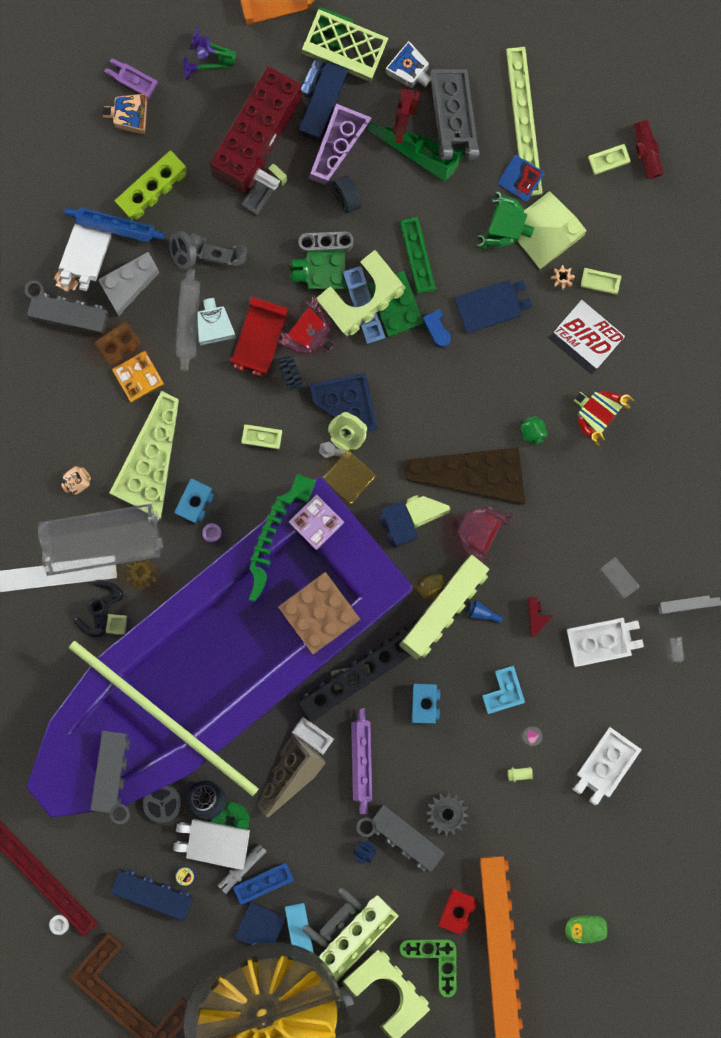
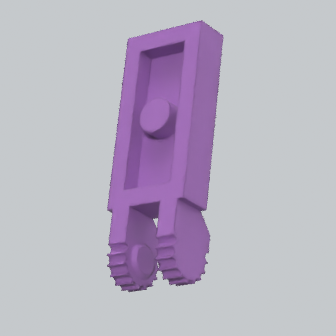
[104,58,158,99]

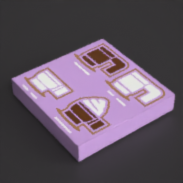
[289,495,344,550]

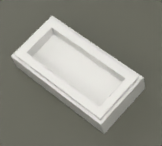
[292,717,334,755]

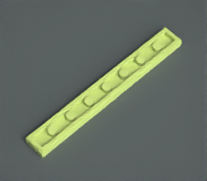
[506,47,542,196]

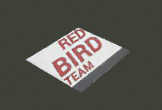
[549,300,625,374]

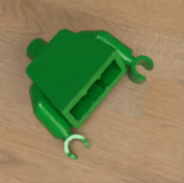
[476,192,534,249]

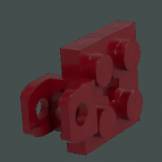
[393,88,420,144]

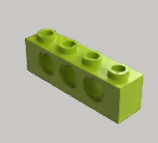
[114,150,187,220]

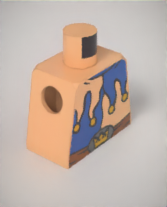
[103,94,147,134]

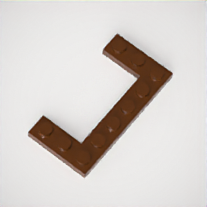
[70,933,197,1038]

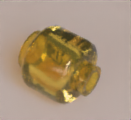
[416,572,446,600]

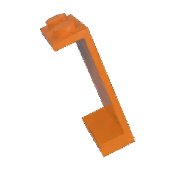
[240,0,314,25]

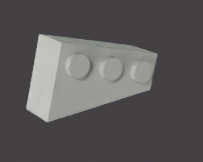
[98,252,159,316]

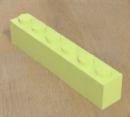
[399,555,489,660]

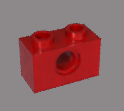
[438,888,477,935]

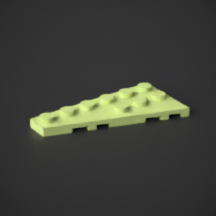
[109,391,179,519]

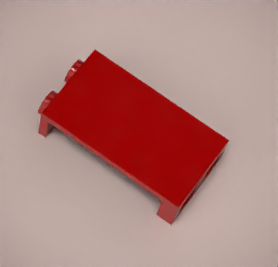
[230,297,288,377]

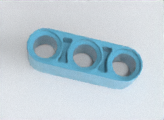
[285,903,315,962]

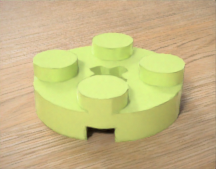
[328,412,367,451]

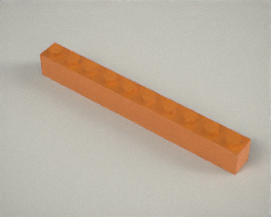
[480,856,523,1038]

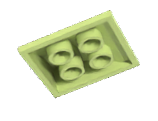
[517,191,587,270]

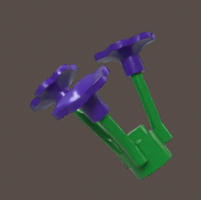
[183,27,236,80]

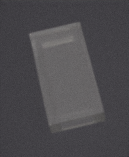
[600,557,640,599]

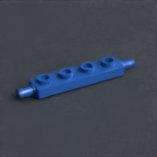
[64,207,166,242]

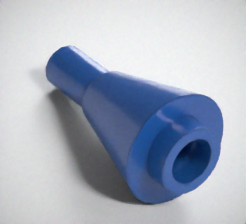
[467,600,503,623]

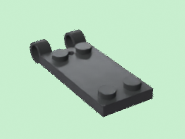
[430,69,479,160]

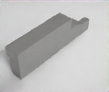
[658,595,721,615]

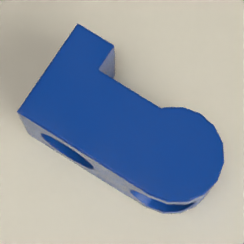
[423,309,451,348]

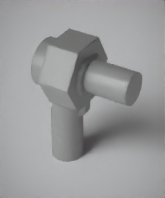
[319,441,351,459]

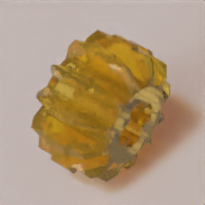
[124,556,158,589]

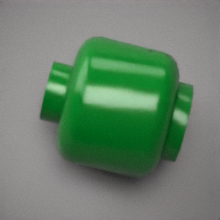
[520,416,548,446]

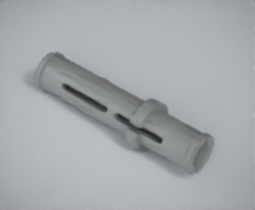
[218,843,267,894]

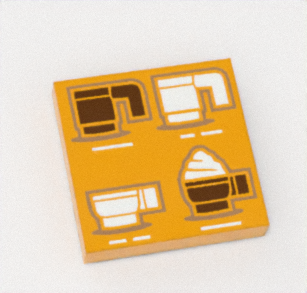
[112,351,164,403]

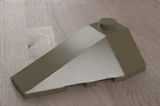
[257,734,326,818]

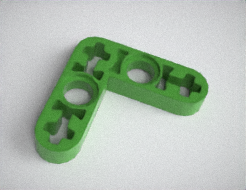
[400,939,457,997]

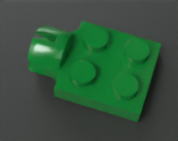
[290,251,346,290]

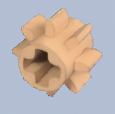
[551,265,575,290]
[54,271,79,293]

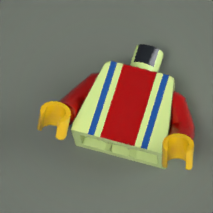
[574,391,634,446]

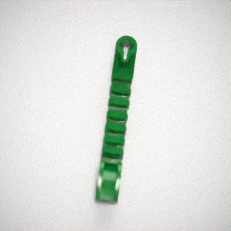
[249,474,316,602]

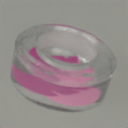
[523,727,543,746]

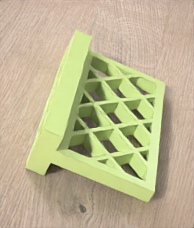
[301,9,388,82]

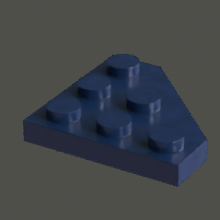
[310,373,378,432]

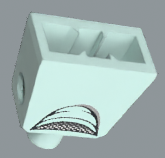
[198,298,236,345]

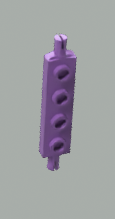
[351,709,372,814]

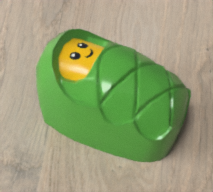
[565,915,607,944]

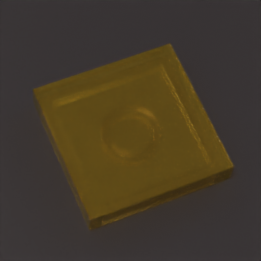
[322,450,376,504]

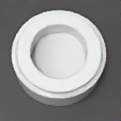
[49,915,69,935]

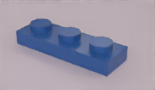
[233,863,294,905]

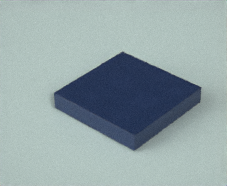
[234,902,286,954]

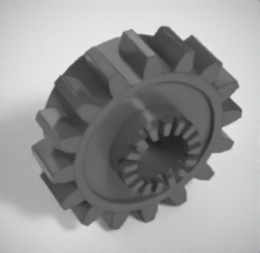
[426,793,469,836]

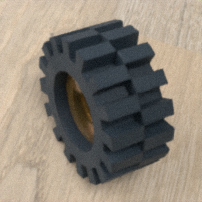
[277,354,303,391]

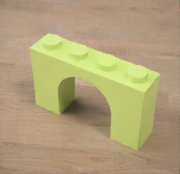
[316,250,406,336]
[341,950,430,1038]

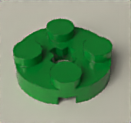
[211,801,250,830]

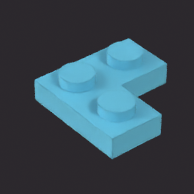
[482,666,525,714]

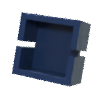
[379,501,418,548]

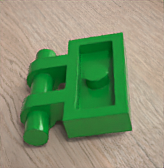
[307,6,354,50]

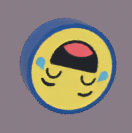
[175,866,195,886]

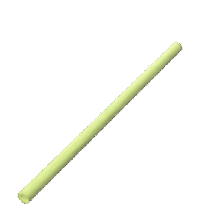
[69,641,259,796]

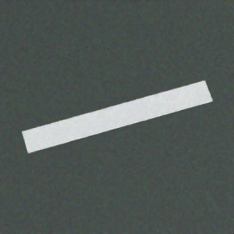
[0,557,117,592]

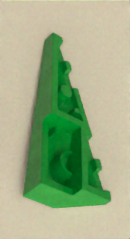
[367,121,465,181]

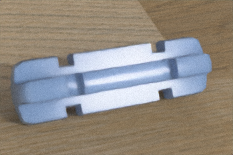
[301,59,323,96]

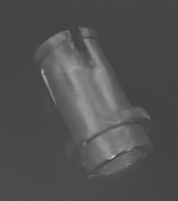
[669,637,686,662]

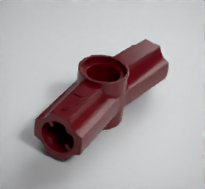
[632,120,664,179]

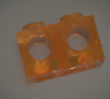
[95,321,141,364]

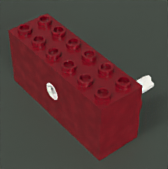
[209,66,302,195]

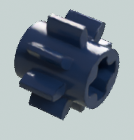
[353,840,377,864]

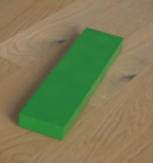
[400,217,436,295]

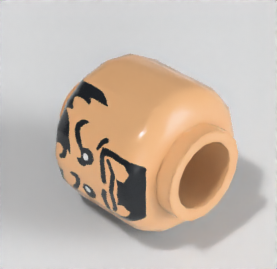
[61,466,91,495]

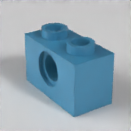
[174,479,214,524]
[412,684,440,724]

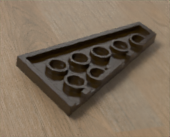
[405,447,525,504]

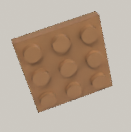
[278,572,360,654]

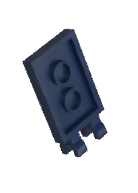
[455,280,532,334]

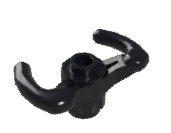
[74,580,123,637]

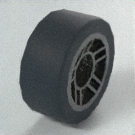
[332,175,361,214]
[187,780,226,820]

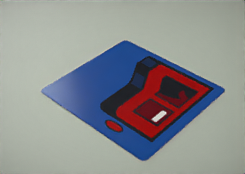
[498,155,545,201]

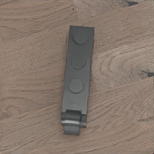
[25,280,109,335]
[91,731,131,824]
[357,805,445,872]

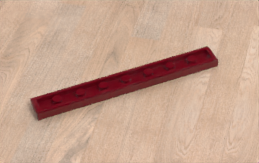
[0,820,98,937]

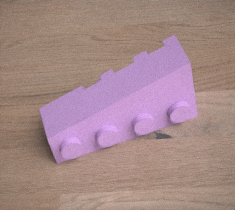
[308,104,371,185]

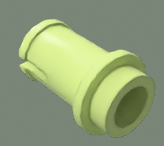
[508,767,533,783]

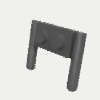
[302,888,365,950]

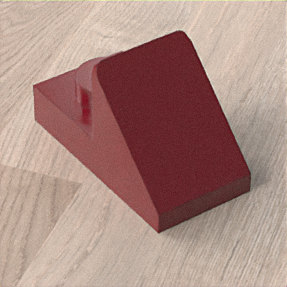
[528,597,553,637]

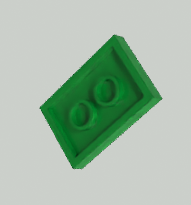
[368,271,424,338]

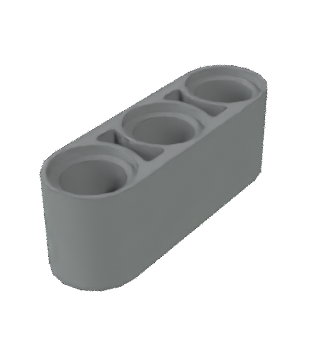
[298,232,353,254]

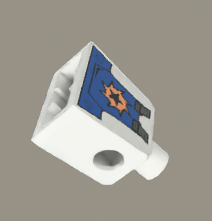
[386,41,431,88]

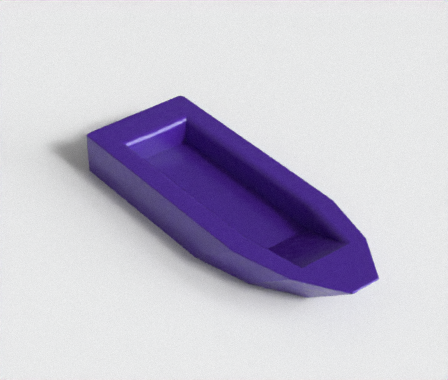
[26,477,412,818]

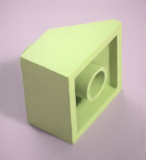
[405,495,450,528]

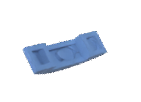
[343,266,385,344]

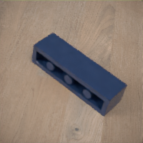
[297,61,348,143]
[111,868,193,921]

